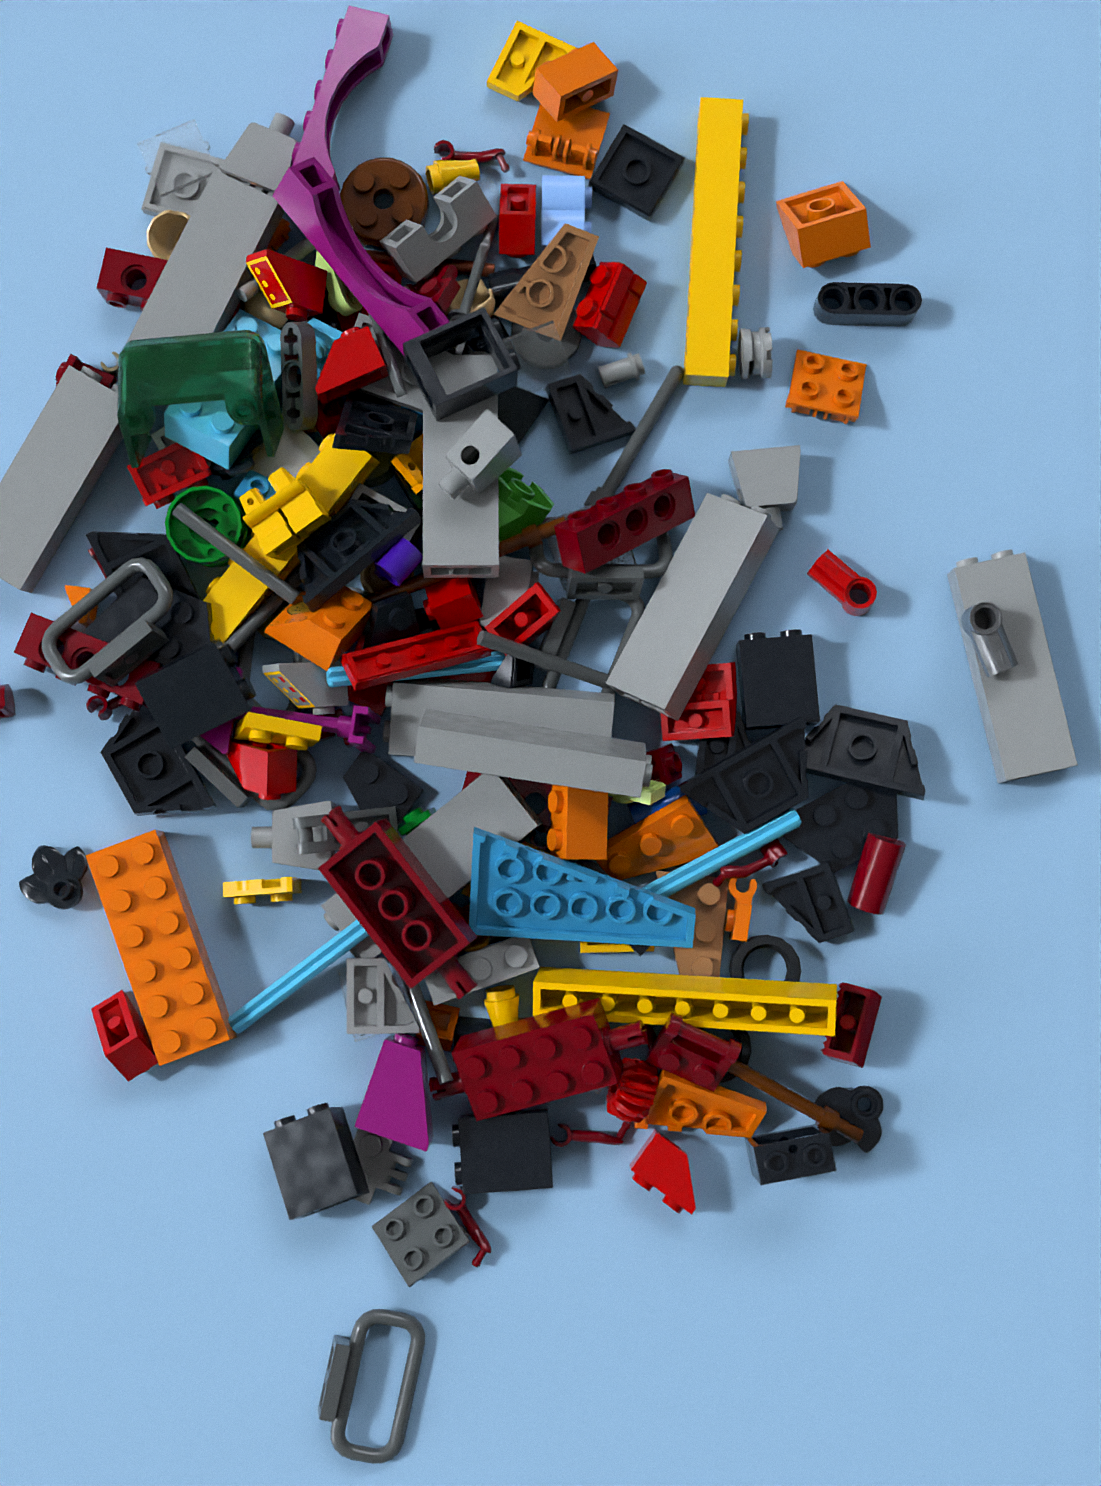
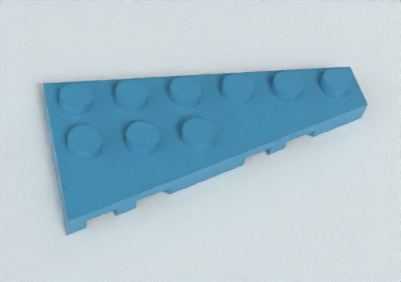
[469,827,696,948]

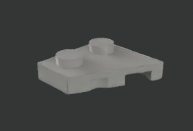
[347,957,419,1034]

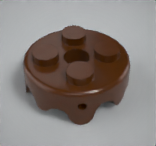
[340,157,430,250]

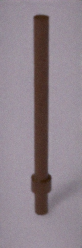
[364,516,566,603]
[728,1060,864,1143]

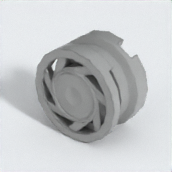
[738,327,773,379]

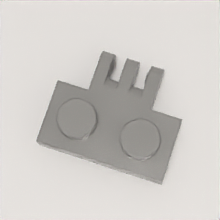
[353,1128,413,1205]

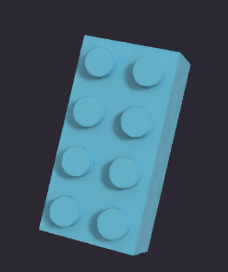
[164,309,282,470]

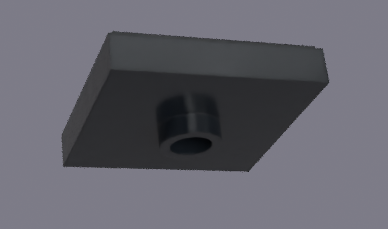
[588,124,685,222]

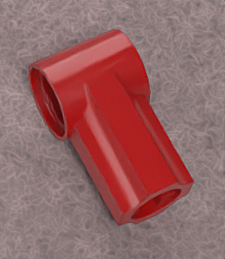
[807,549,877,616]

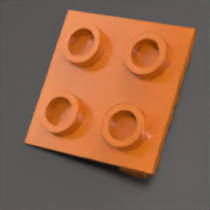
[523,103,610,180]
[785,349,866,424]

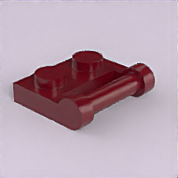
[646,1013,742,1092]

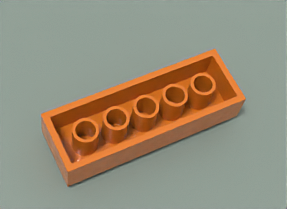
[85,829,237,1066]

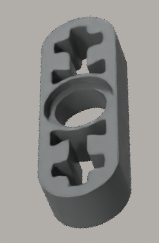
[280,322,318,430]

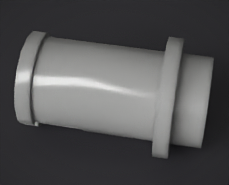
[598,352,645,389]

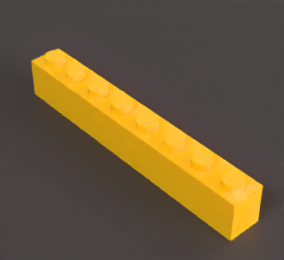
[683,97,749,387]
[203,433,380,644]
[533,967,837,1036]

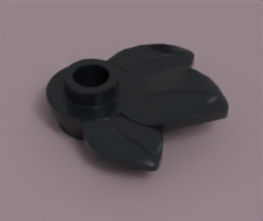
[210,430,274,480]
[19,845,88,910]
[814,1085,884,1153]

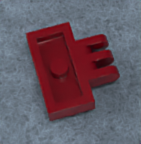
[403,265,461,313]

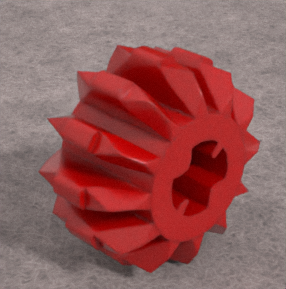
[606,1057,659,1123]

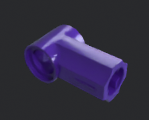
[374,537,423,586]

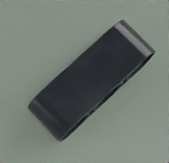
[813,282,922,326]

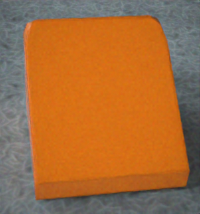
[64,585,98,628]
[416,1000,460,1052]

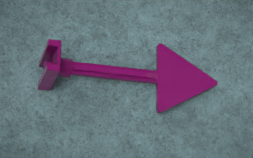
[200,667,381,755]

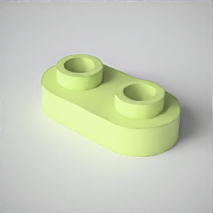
[315,251,363,316]

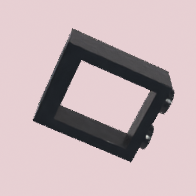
[403,307,521,421]
[745,1124,837,1185]

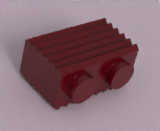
[821,982,882,1068]

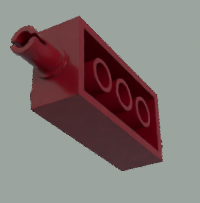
[318,805,478,1000]
[429,998,648,1121]

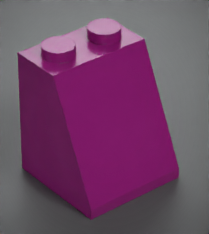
[354,1033,434,1151]

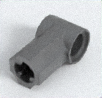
[961,601,1019,677]

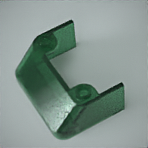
[117,330,284,468]

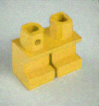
[239,467,332,559]

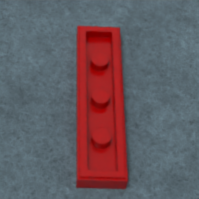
[341,620,492,691]

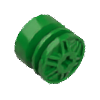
[165,486,252,568]

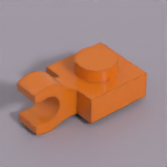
[724,878,757,942]

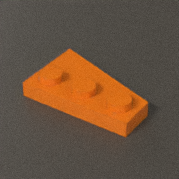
[596,794,720,880]
[634,1069,767,1138]

